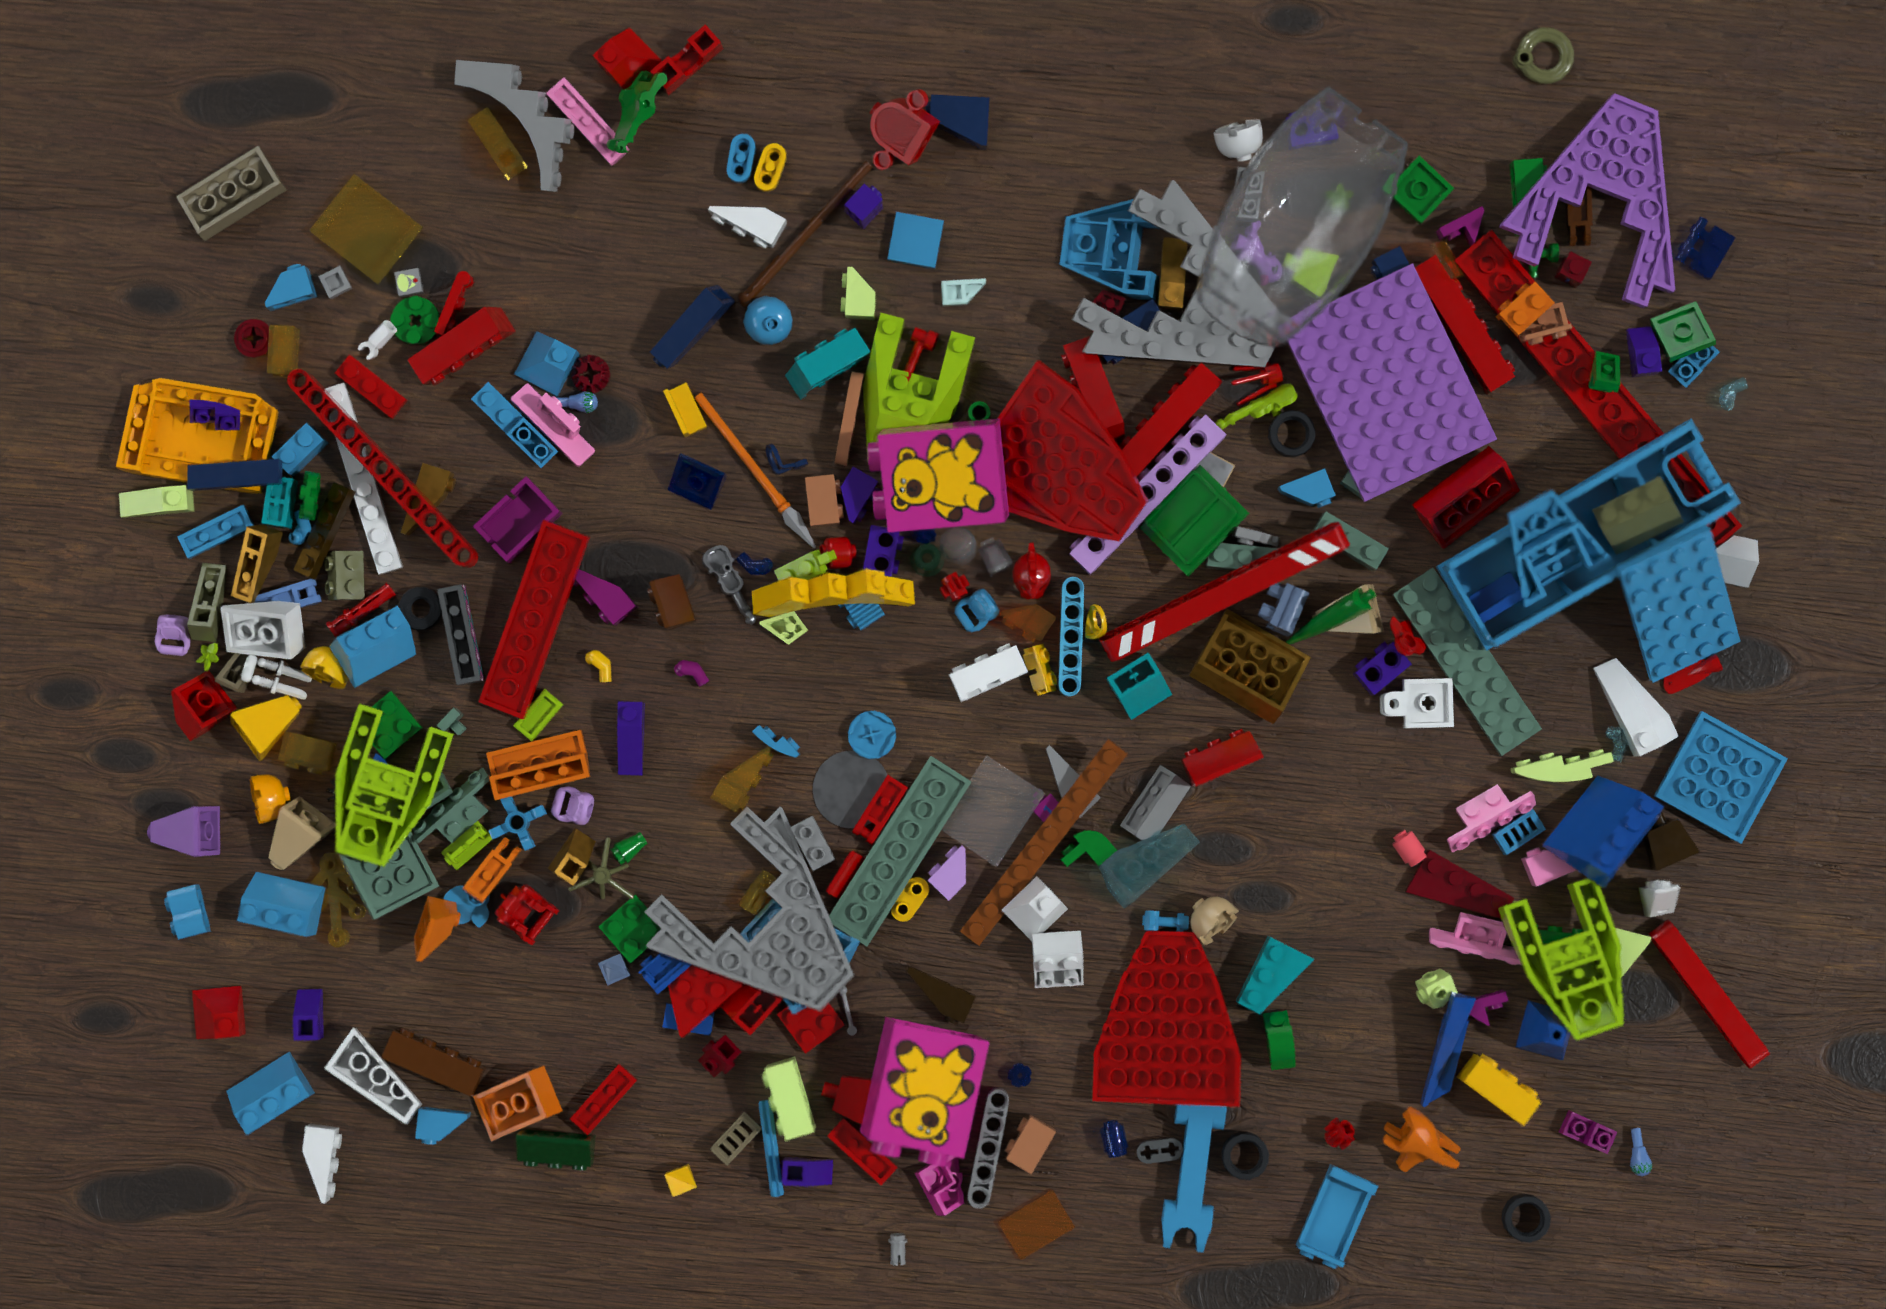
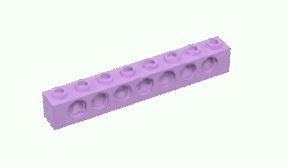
[1069,414,1227,575]

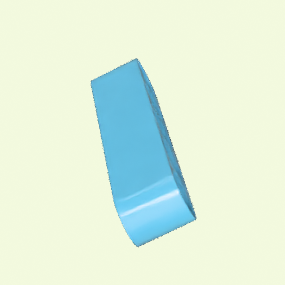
[1058,577,1084,697]

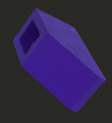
[841,466,880,525]
[293,989,324,1041]
[782,1157,833,1186]

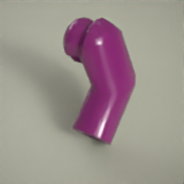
[674,660,709,687]

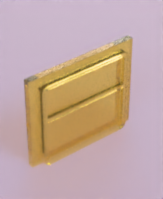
[309,174,423,284]

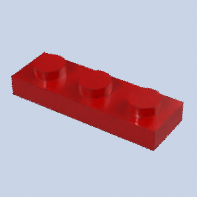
[335,354,408,419]
[570,1064,638,1135]
[827,1117,898,1186]

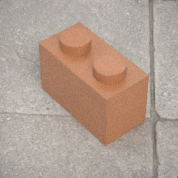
[805,474,844,528]
[1004,1114,1056,1174]

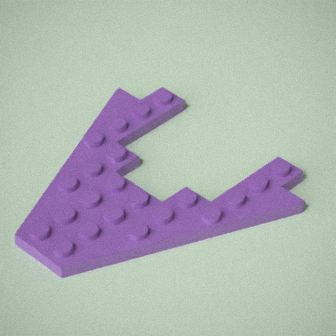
[1499,93,1675,308]

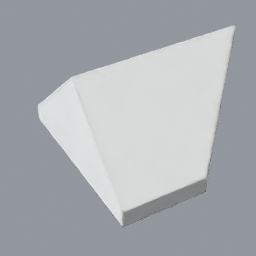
[1716,535,1759,588]

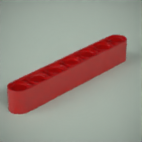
[1648,919,1770,1069]

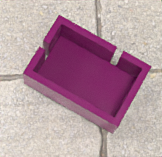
[473,476,563,563]

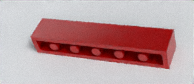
[1415,254,1515,395]
[1119,362,1223,478]

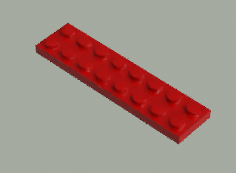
[478,520,590,719]

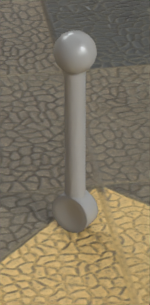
[838,986,857,1036]

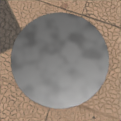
[813,751,887,828]

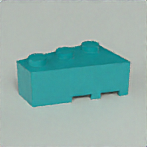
[785,328,871,400]
[1236,936,1315,1014]

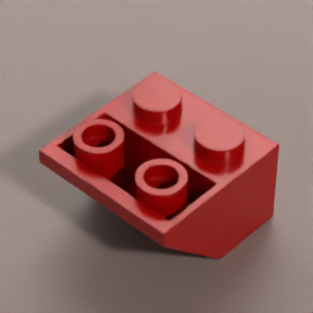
[720,984,783,1036]

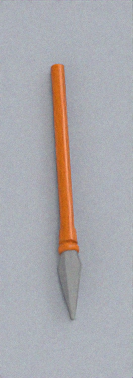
[694,393,816,548]

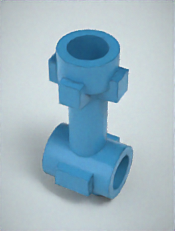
[1142,911,1189,932]

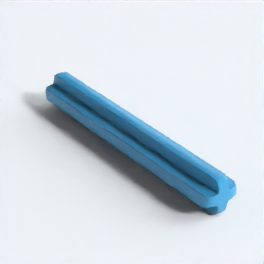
[759,1100,784,1197]

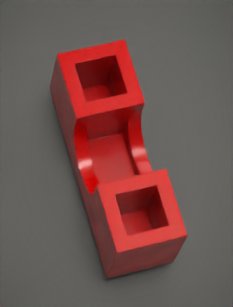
[650,24,723,96]

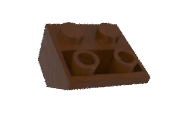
[647,574,696,630]

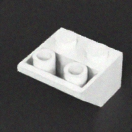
[1032,931,1084,988]

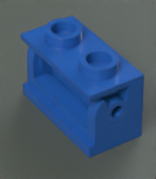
[639,953,691,994]

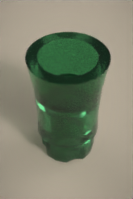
[911,543,944,577]

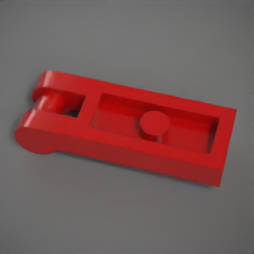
[434,271,474,336]
[852,775,908,845]

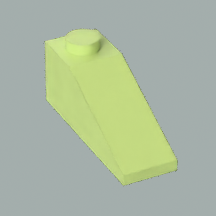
[119,485,194,518]

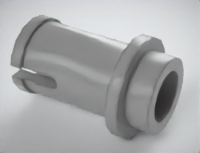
[888,1233,907,1266]

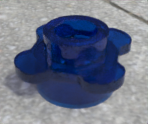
[912,528,937,544]

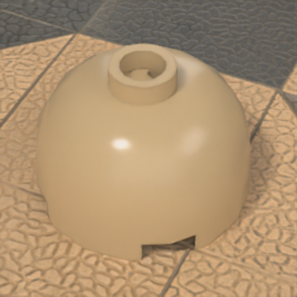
[1190,896,1239,945]

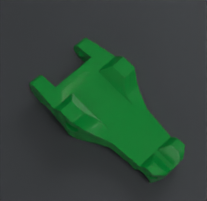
[606,71,667,153]

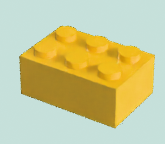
[1457,1053,1541,1126]

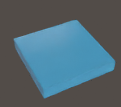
[887,212,944,269]

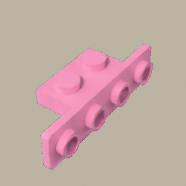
[511,384,595,467]
[1447,784,1536,852]
[1429,912,1521,965]

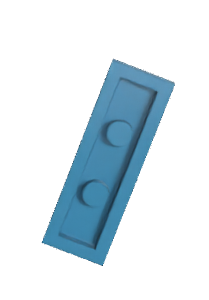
[177,505,254,559]

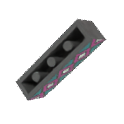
[437,584,485,686]

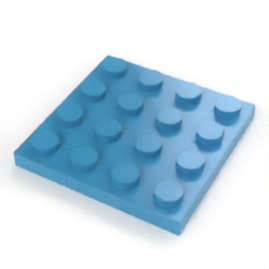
[1654,711,1788,844]

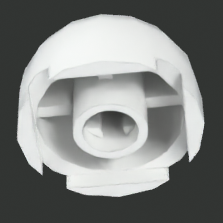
[1213,119,1263,162]

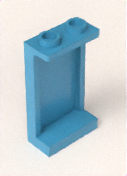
[1296,1164,1378,1269]

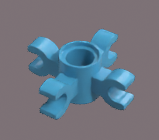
[488,796,547,851]

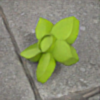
[196,643,219,672]

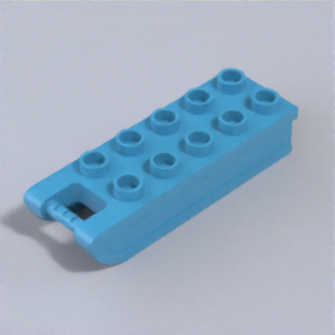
[1436,418,1741,651]

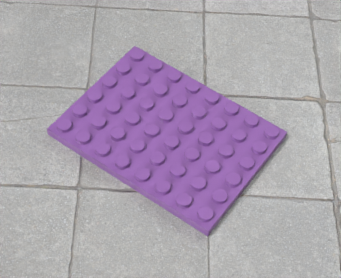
[1280,263,1497,502]

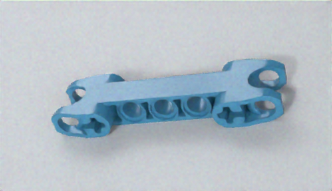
[1161,1105,1227,1253]

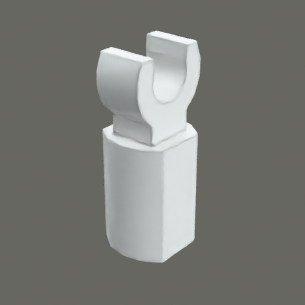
[358,320,397,360]

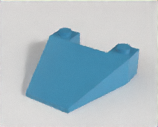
[1060,199,1161,301]

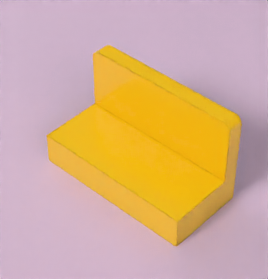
[663,383,707,437]

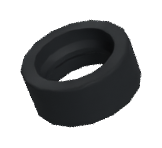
[1268,410,1316,458]
[1221,1132,1269,1180]
[1501,1194,1551,1243]

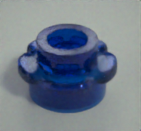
[1008,1063,1032,1087]

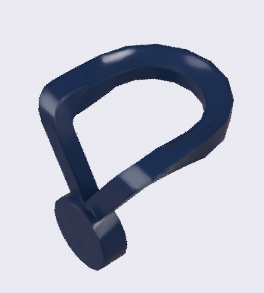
[766,444,808,475]

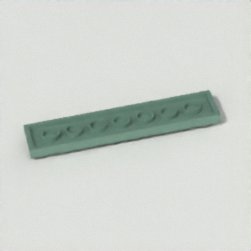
[1392,568,1542,756]
[829,756,971,946]

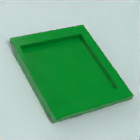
[1140,465,1249,577]

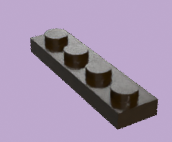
[294,482,356,580]

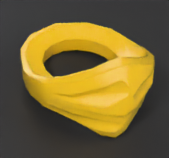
[1085,604,1107,639]

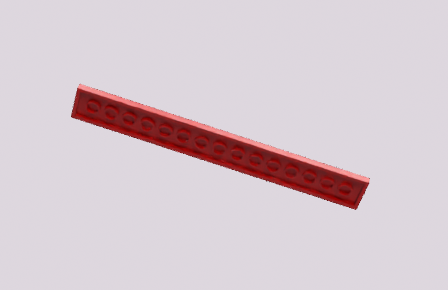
[1453,230,1742,548]

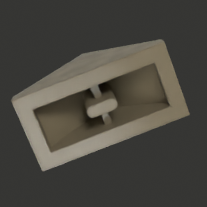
[215,653,260,693]

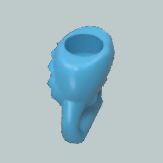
[954,588,1000,632]

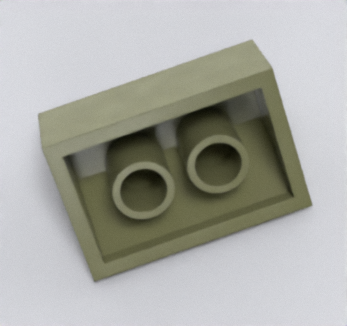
[1592,477,1684,555]

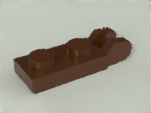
[1566,186,1593,246]

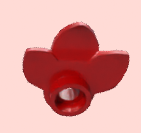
[1390,616,1426,656]

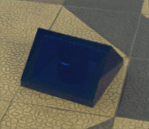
[668,453,727,510]

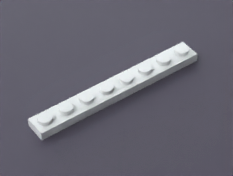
[325,383,403,575]

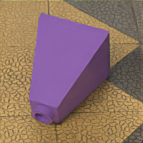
[147,806,220,856]

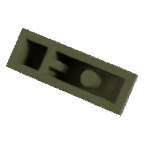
[187,563,227,642]

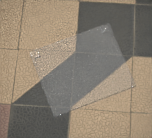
[942,755,1045,867]

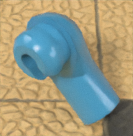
[288,510,312,545]

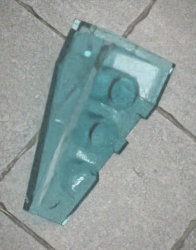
[1099,824,1200,909]

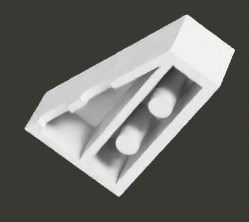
[949,643,1028,702]

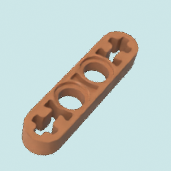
[835,371,864,466]

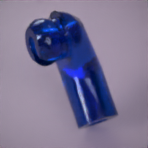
[736,552,773,575]

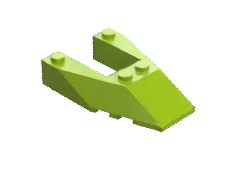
[863,313,975,460]
[336,704,454,867]
[1498,878,1624,1040]

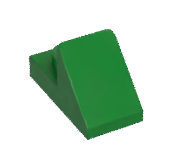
[1589,351,1620,392]

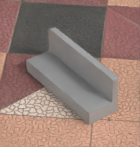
[1120,765,1191,846]

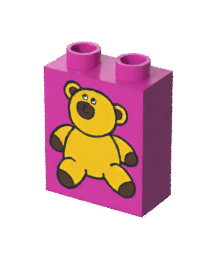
[867,418,1009,532]
[860,1017,989,1167]

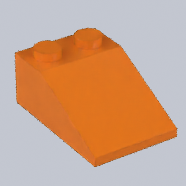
[473,1066,563,1141]

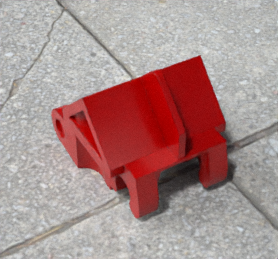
[495,884,560,946]

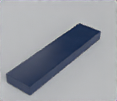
[187,459,282,491]

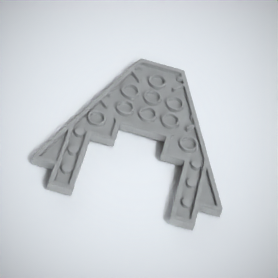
[1071,180,1286,367]
[645,807,854,1011]

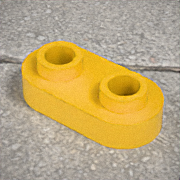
[754,143,787,192]
[891,877,929,922]

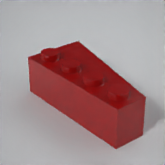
[408,307,516,386]
[1061,336,1125,441]

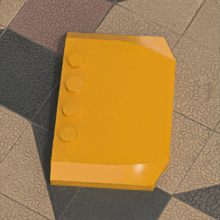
[116,378,279,494]

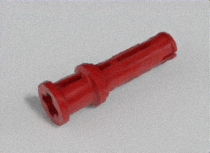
[326,582,396,638]

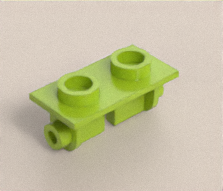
[441,821,493,870]

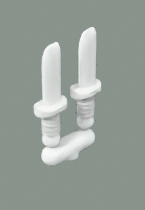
[241,655,312,700]

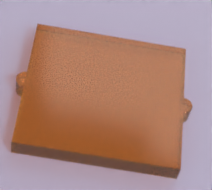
[1430,241,1465,279]

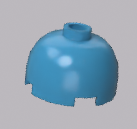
[743,296,793,345]

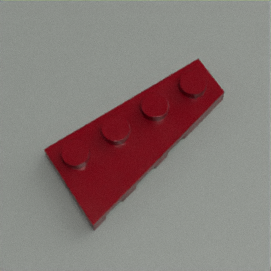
[1405,850,1514,919]

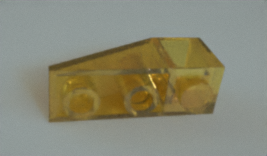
[468,107,528,180]
[710,746,774,812]

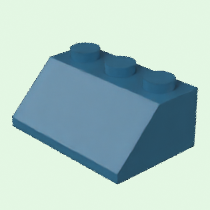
[329,606,416,688]
[237,872,326,937]
[227,1052,315,1135]

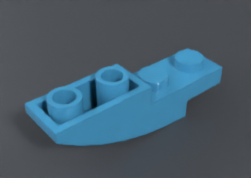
[471,382,558,468]

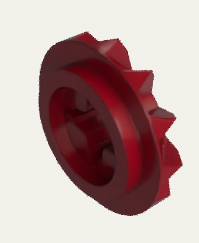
[234,319,274,358]
[571,355,610,393]

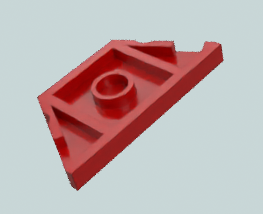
[668,965,745,1038]

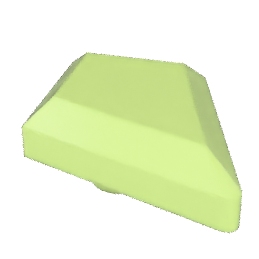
[759,611,808,645]

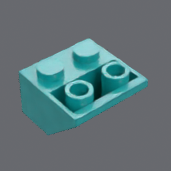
[1106,652,1172,720]

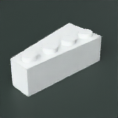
[324,1027,422,1124]

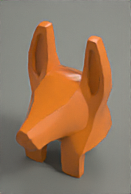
[1383,1107,1460,1172]

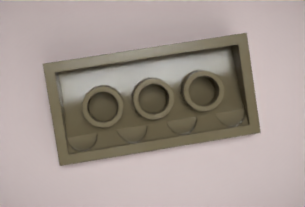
[176,146,286,241]

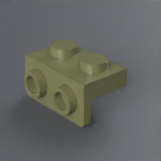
[324,551,365,601]

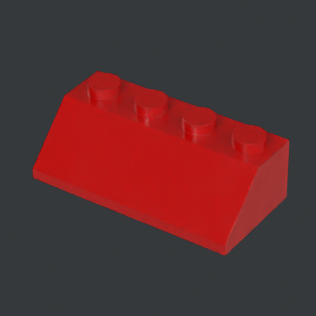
[1412,446,1520,549]

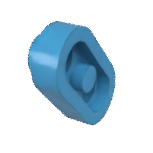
[727,134,756,183]

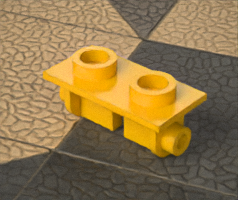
[1023,644,1057,696]

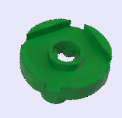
[390,296,440,345]
[299,471,321,520]

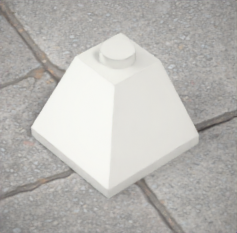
[1002,876,1068,941]

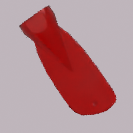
[1663,653,1723,694]

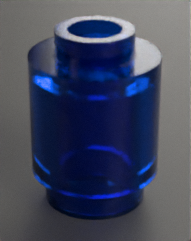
[1100,1120,1128,1158]

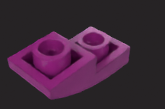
[1559,1110,1617,1154]

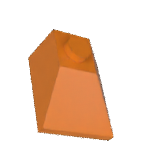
[414,896,460,962]

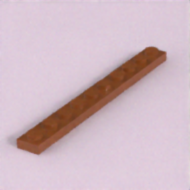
[960,739,1128,946]

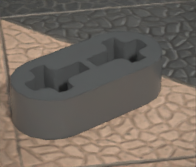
[1136,1137,1183,1164]

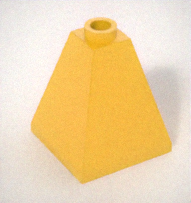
[231,695,302,762]

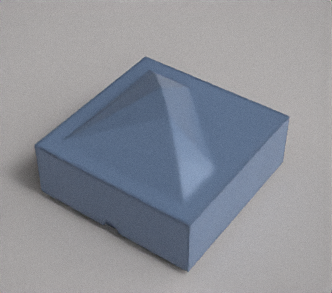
[598,953,631,985]

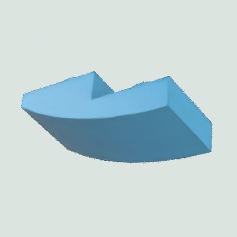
[1668,346,1720,388]
[752,725,800,758]

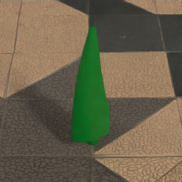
[1286,588,1376,645]

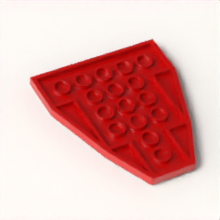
[997,360,1148,541]

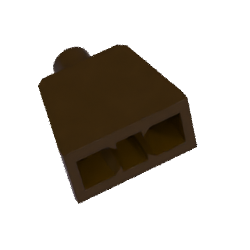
[1643,812,1700,871]

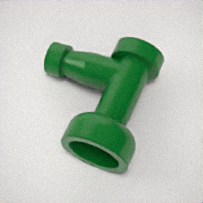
[1528,243,1559,277]

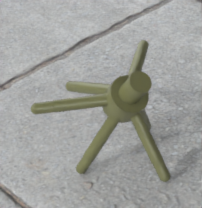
[568,837,634,899]

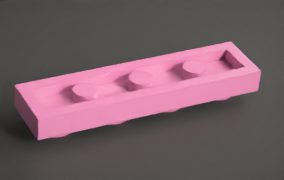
[546,78,629,166]

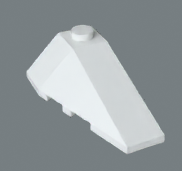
[1593,658,1679,756]

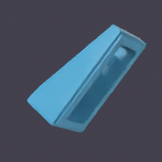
[1491,809,1546,855]

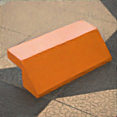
[486,730,590,800]

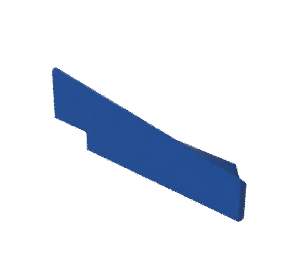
[1420,992,1476,1107]

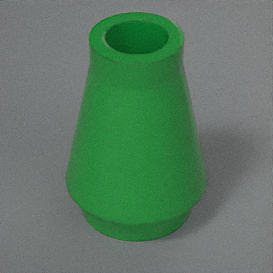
[610,832,648,865]

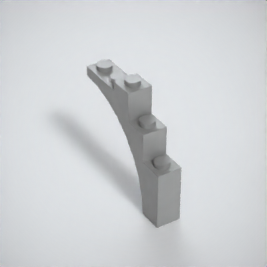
[455,60,574,192]

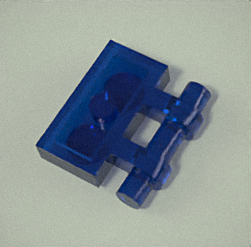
[1675,217,1736,280]

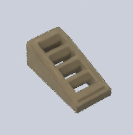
[710,1112,762,1166]

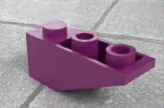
[574,569,638,626]

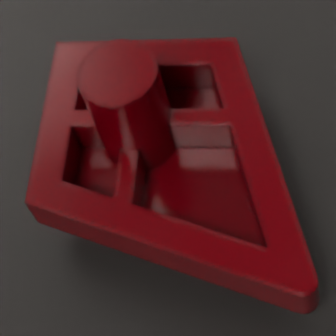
[1092,289,1125,316]

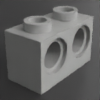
[790,816,835,871]

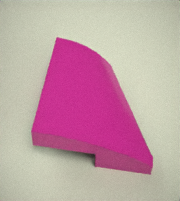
[915,1155,964,1216]

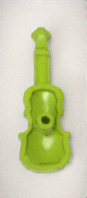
[1215,384,1297,430]

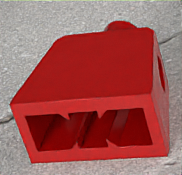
[821,1075,872,1125]

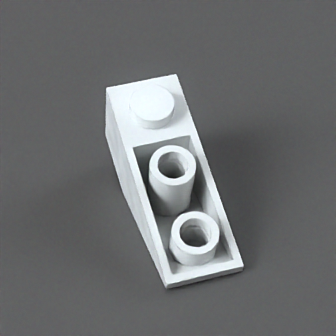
[708,206,787,249]
[1639,879,1680,917]
[302,1124,342,1203]

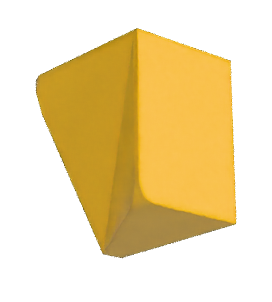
[664,1164,697,1197]

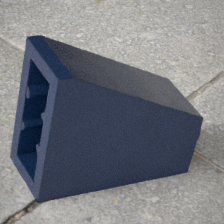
[926,94,989,150]

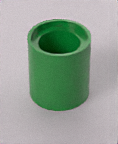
[968,401,990,421]

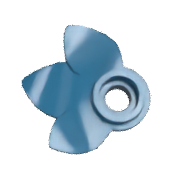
[444,885,490,928]

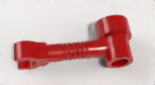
[901,327,939,382]

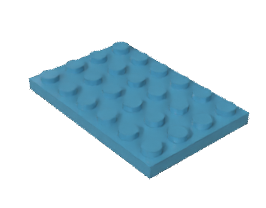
[1616,525,1741,683]

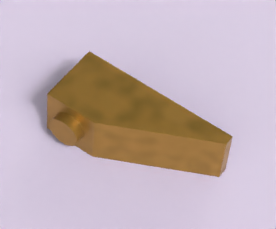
[1157,237,1187,312]
[401,463,456,536]
[231,524,283,603]

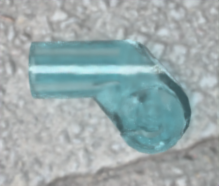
[1719,377,1748,410]
[1606,726,1628,763]

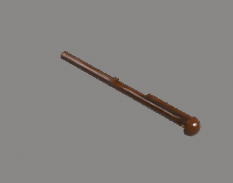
[738,161,873,308]

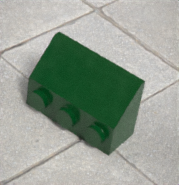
[516,1129,596,1171]

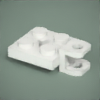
[1380,678,1454,728]

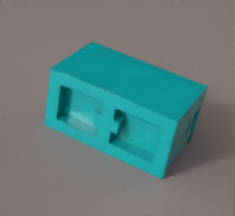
[261,477,298,529]

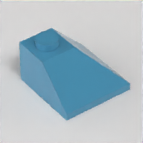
[514,331,580,397]

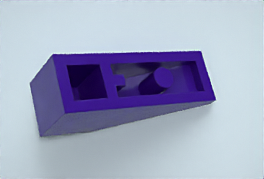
[617,701,645,776]

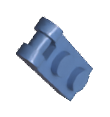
[254,579,322,608]

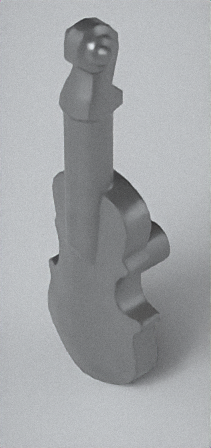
[702,545,756,625]

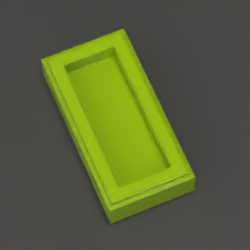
[513,689,564,742]

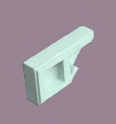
[941,278,986,306]

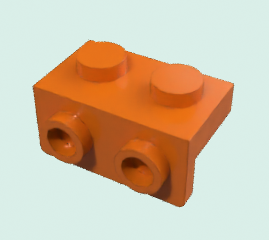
[1496,282,1555,337]

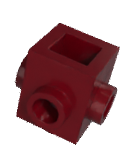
[698,1035,741,1078]

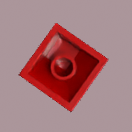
[593,28,662,89]
[171,670,238,742]
[192,985,246,1039]

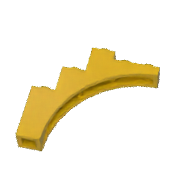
[752,569,915,617]

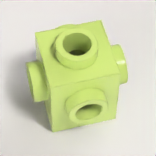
[1415,968,1458,1009]

